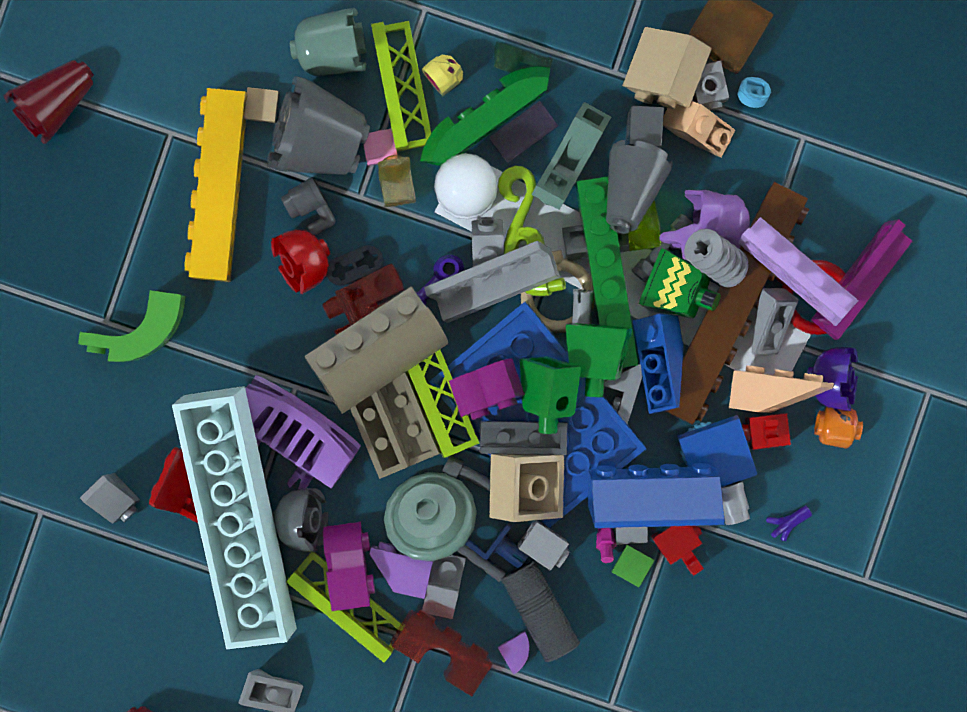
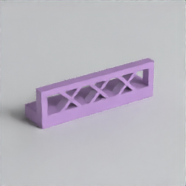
[738,217,859,326]

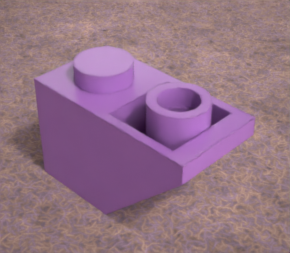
[370,542,433,599]

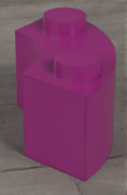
[323,522,375,611]

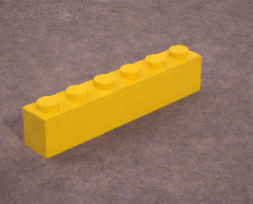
[185,88,247,282]

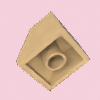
[490,454,564,522]

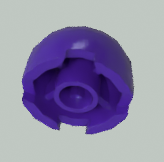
[807,347,858,411]

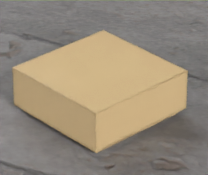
[244,87,280,123]

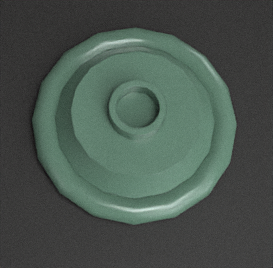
[384,472,477,561]

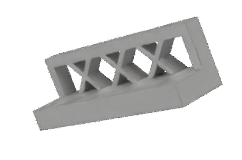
[424,241,560,323]

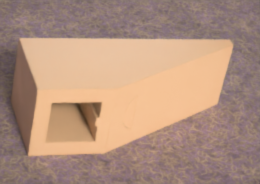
[729,365,834,413]

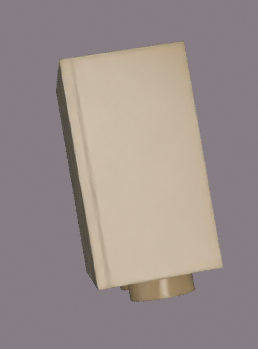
[622,27,712,109]

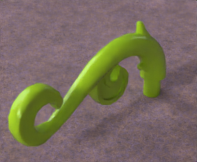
[498,166,566,296]

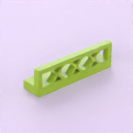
[371,21,431,152]
[408,350,479,458]
[286,552,409,662]

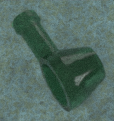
[494,41,553,73]

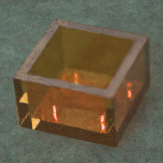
[688,0,774,74]

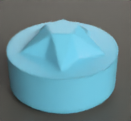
[737,77,771,108]

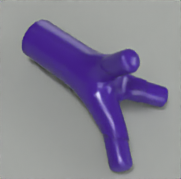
[766,505,812,541]

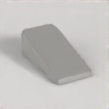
[751,288,799,355]

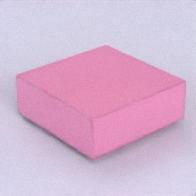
[364,128,399,166]

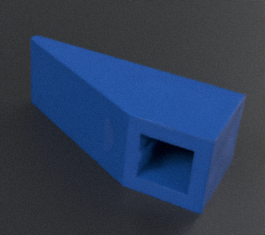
[633,313,684,414]

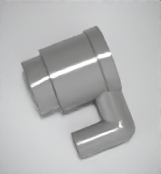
[721,481,750,525]

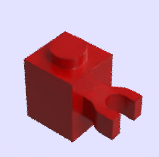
[742,413,791,449]
[651,526,704,576]

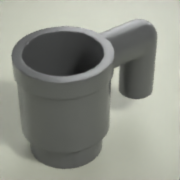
[281,176,336,235]

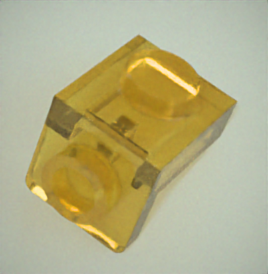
[378,155,416,207]

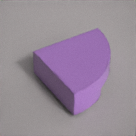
[498,631,529,675]

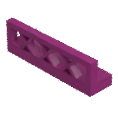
[811,219,912,340]

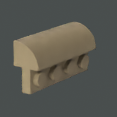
[305,287,448,414]
[350,371,442,479]

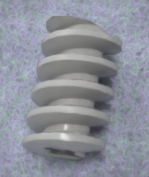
[684,229,748,288]

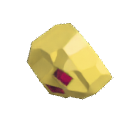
[422,54,463,96]

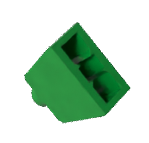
[566,323,632,397]
[520,356,581,434]

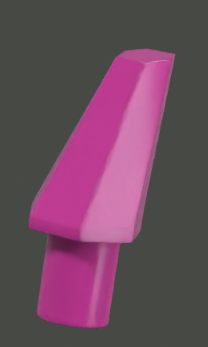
[596,528,616,563]

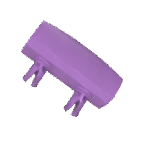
[245,375,361,489]

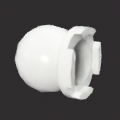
[434,153,498,219]

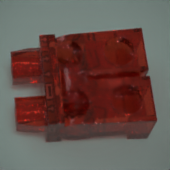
[322,263,405,335]

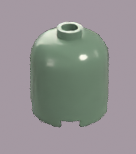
[290,8,367,76]

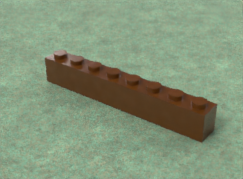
[665,182,809,425]

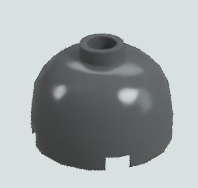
[272,488,328,552]

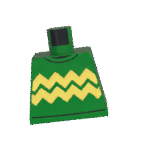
[638,248,721,319]

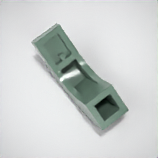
[532,102,611,210]

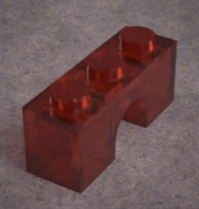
[390,609,493,696]

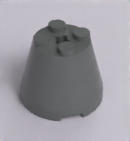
[267,76,370,175]

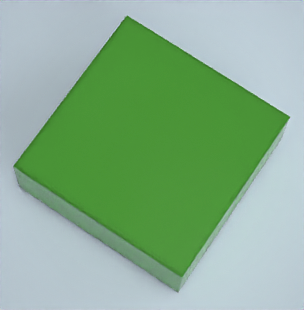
[611,544,654,587]

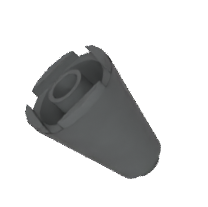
[606,140,673,234]

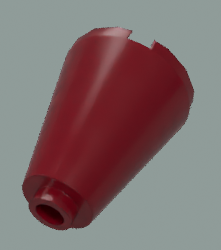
[3,60,94,144]

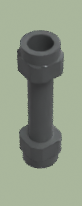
[631,214,694,282]
[442,455,490,492]

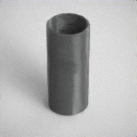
[501,560,580,662]

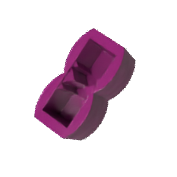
[449,359,525,420]

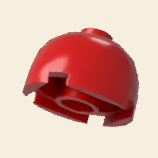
[271,229,330,294]

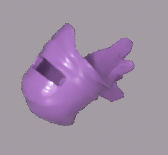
[660,190,750,266]

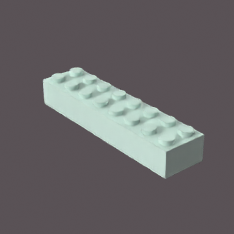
[172,386,297,649]

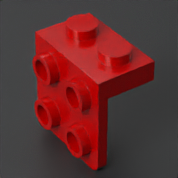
[149,447,198,523]

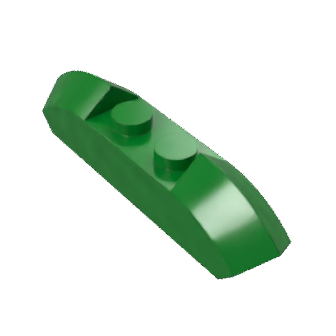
[420,67,550,166]

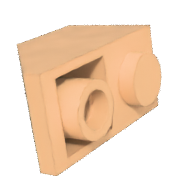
[663,101,735,158]

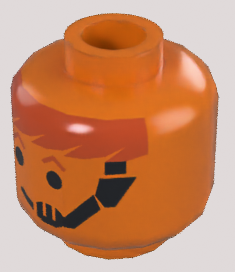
[814,407,863,449]

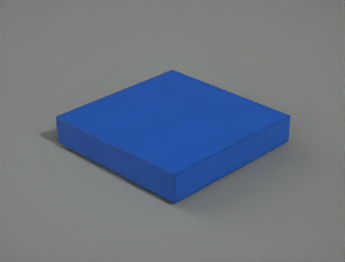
[677,415,758,487]

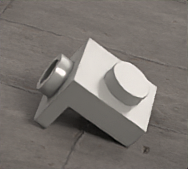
[471,217,504,267]

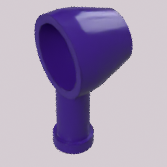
[416,254,465,305]

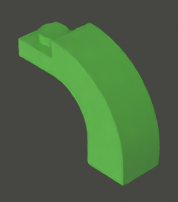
[78,290,186,362]

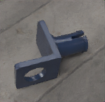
[465,522,528,570]

